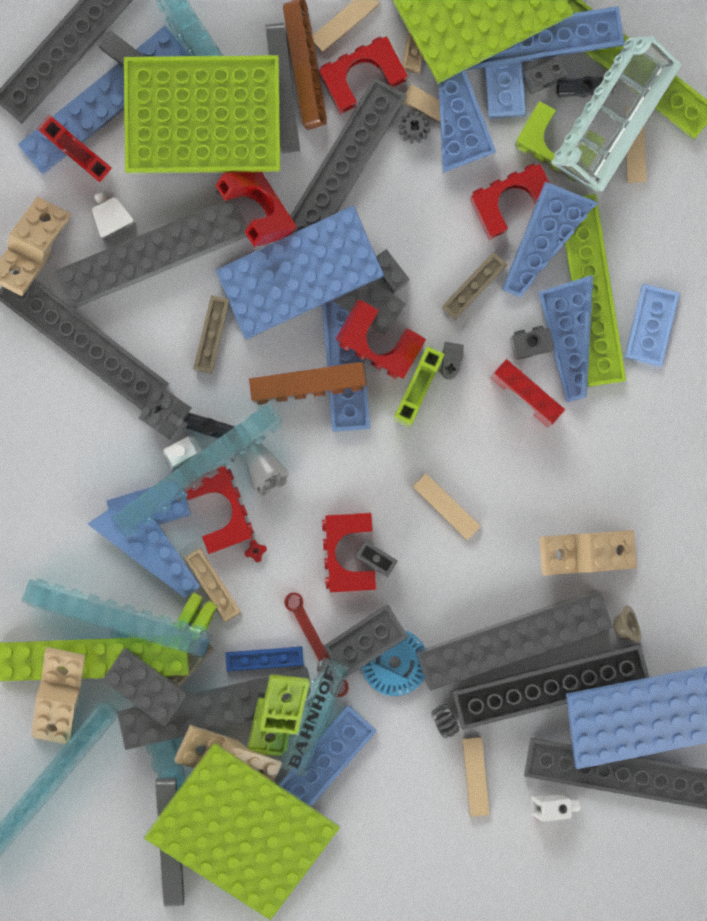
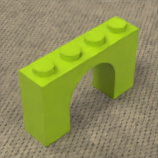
[515,101,605,182]
[393,346,445,428]

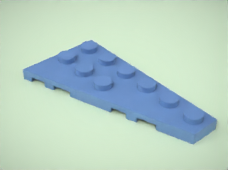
[439,70,496,174]
[502,182,598,297]
[539,276,593,402]
[88,491,201,598]

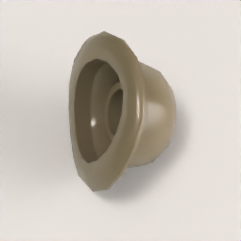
[613,605,642,643]

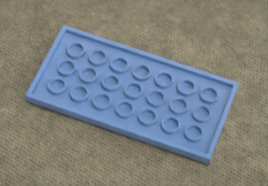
[216,205,385,340]
[566,666,707,769]

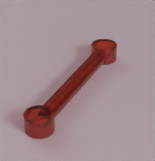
[284,592,349,697]

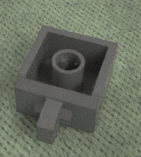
[139,387,192,440]

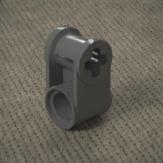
[441,342,464,380]

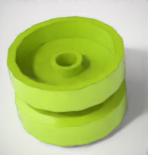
[173,592,218,642]

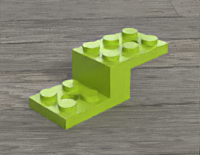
[247,675,310,756]

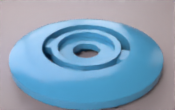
[362,630,425,696]

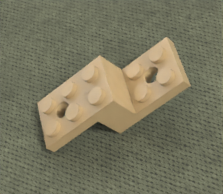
[0,197,71,296]
[539,530,637,576]
[31,647,85,745]
[174,725,283,781]

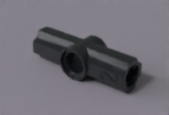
[556,76,616,98]
[183,412,239,443]

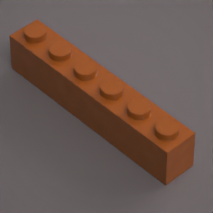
[249,362,368,405]

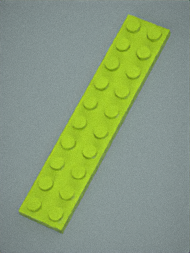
[567,0,707,140]
[565,194,626,387]
[0,635,189,681]

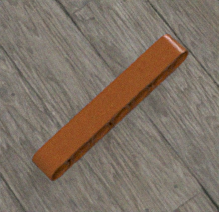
[283,0,327,130]

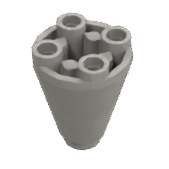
[244,439,289,496]

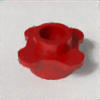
[244,540,267,563]

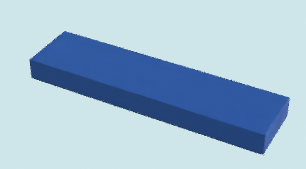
[225,646,304,672]

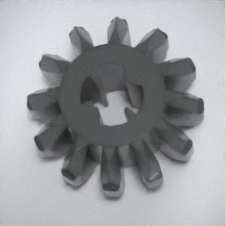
[398,111,430,144]
[431,704,460,738]

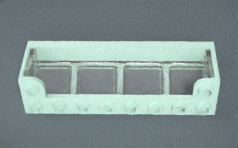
[551,36,682,191]

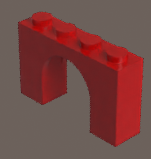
[319,36,408,115]
[36,114,112,183]
[470,163,549,240]
[215,172,297,247]
[335,299,427,379]
[490,359,566,427]
[181,466,255,554]
[322,513,376,593]

